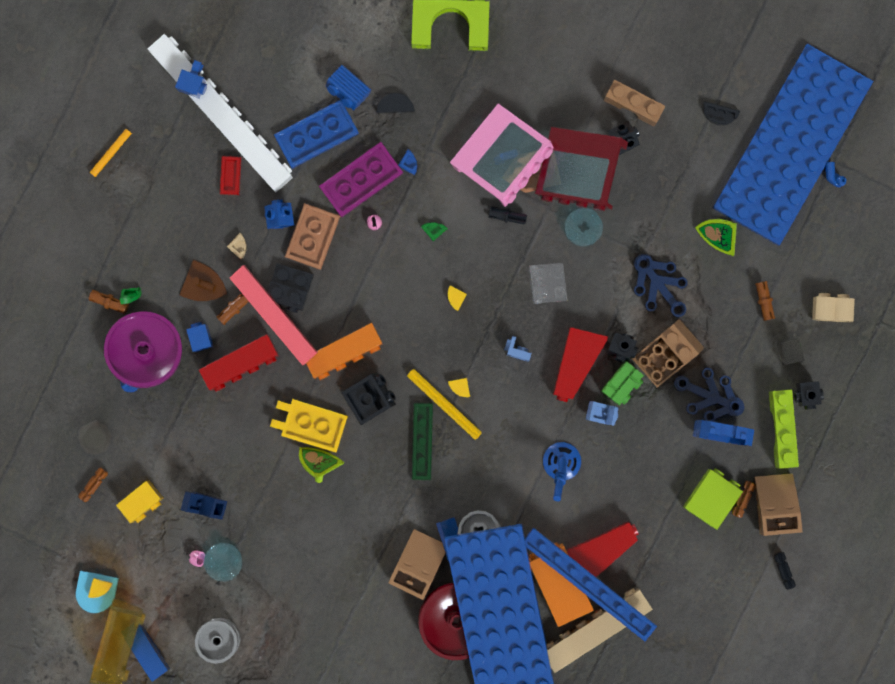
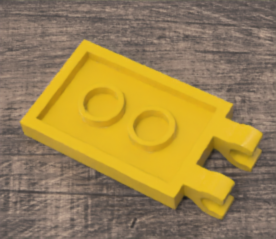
[270,399,348,453]

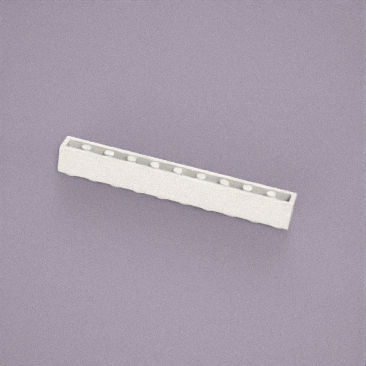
[148,34,293,193]

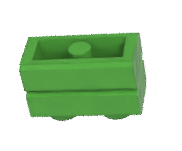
[601,361,644,405]

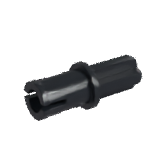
[488,206,527,225]

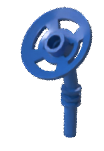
[543,442,581,501]

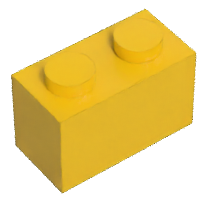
[116,480,163,523]

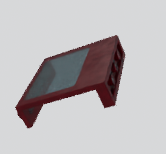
[535,127,628,211]

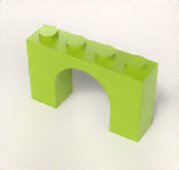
[412,0,490,51]

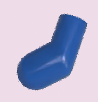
[825,162,847,187]

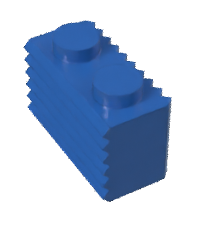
[326,65,371,110]

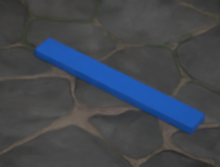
[525,528,657,641]

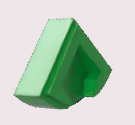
[421,222,447,241]
[120,287,142,304]

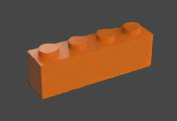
[306,323,383,380]

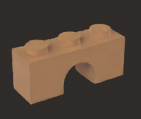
[604,80,665,127]

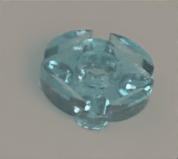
[564,208,603,247]

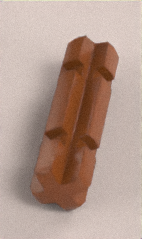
[78,468,108,502]
[732,481,756,518]

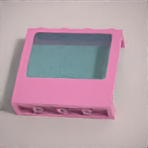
[450,104,554,207]

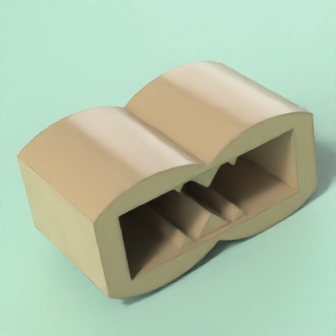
[812,293,855,322]

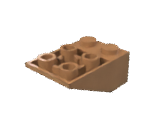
[632,319,704,387]
[754,473,803,536]
[388,529,445,600]

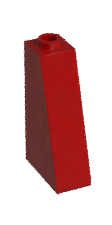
[553,327,608,402]
[566,522,639,577]

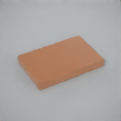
[285,203,340,270]

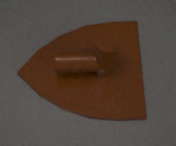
[180,260,228,301]

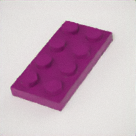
[319,142,403,218]

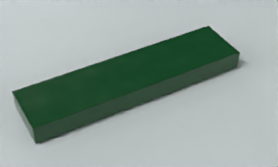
[412,403,433,480]

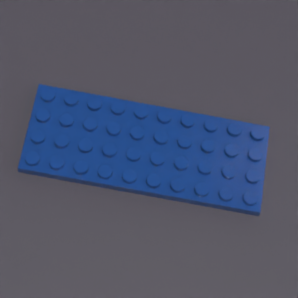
[713,44,873,246]
[445,524,554,684]

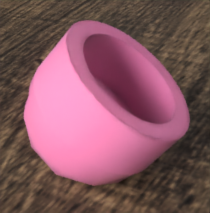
[367,215,382,230]
[189,550,205,567]

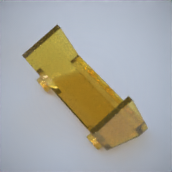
[89,599,146,684]

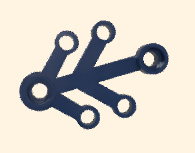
[633,254,688,317]
[673,368,744,422]

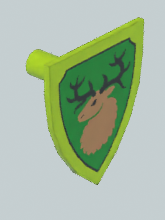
[695,219,737,256]
[298,447,344,483]

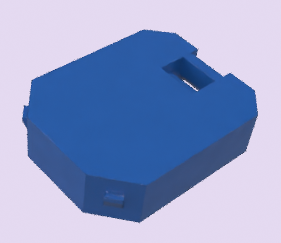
[693,420,754,446]

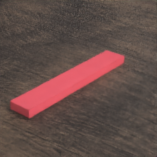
[230,265,318,365]

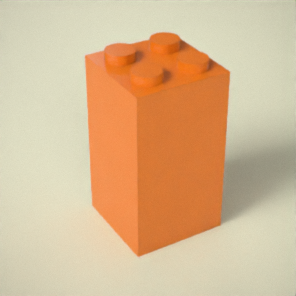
[529,542,594,627]

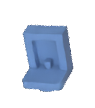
[585,401,618,426]

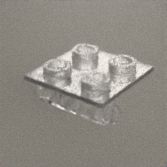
[528,263,568,304]

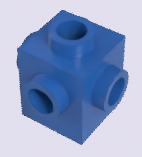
[264,200,294,229]

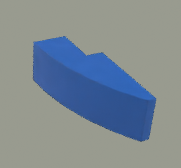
[122,620,170,682]

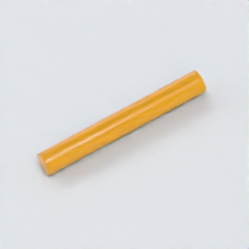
[89,129,132,177]

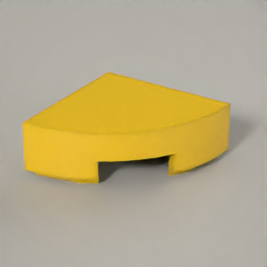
[448,286,467,311]
[448,378,470,397]
[88,578,113,598]

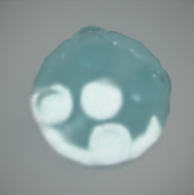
[204,543,242,582]

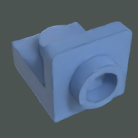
[504,336,532,362]

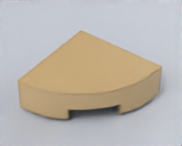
[227,233,247,260]

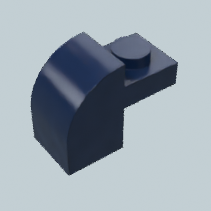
[180,491,227,520]

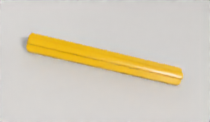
[407,369,482,440]

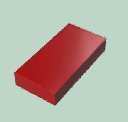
[220,156,242,195]

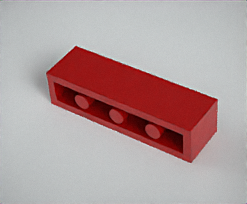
[199,334,280,392]

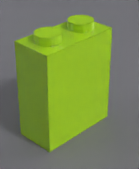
[683,468,743,530]

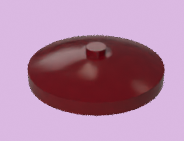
[418,583,469,660]

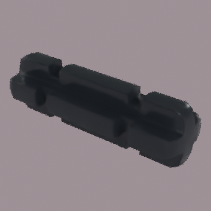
[774,552,796,590]

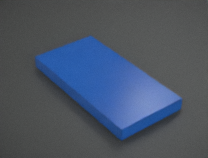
[274,100,359,169]

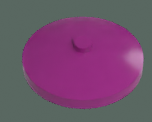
[104,312,182,388]

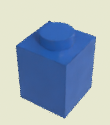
[186,322,214,352]

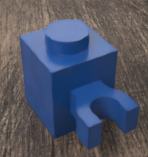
[175,60,207,99]

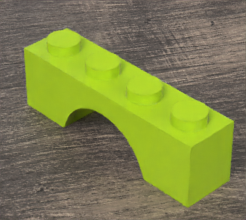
[769,390,799,469]

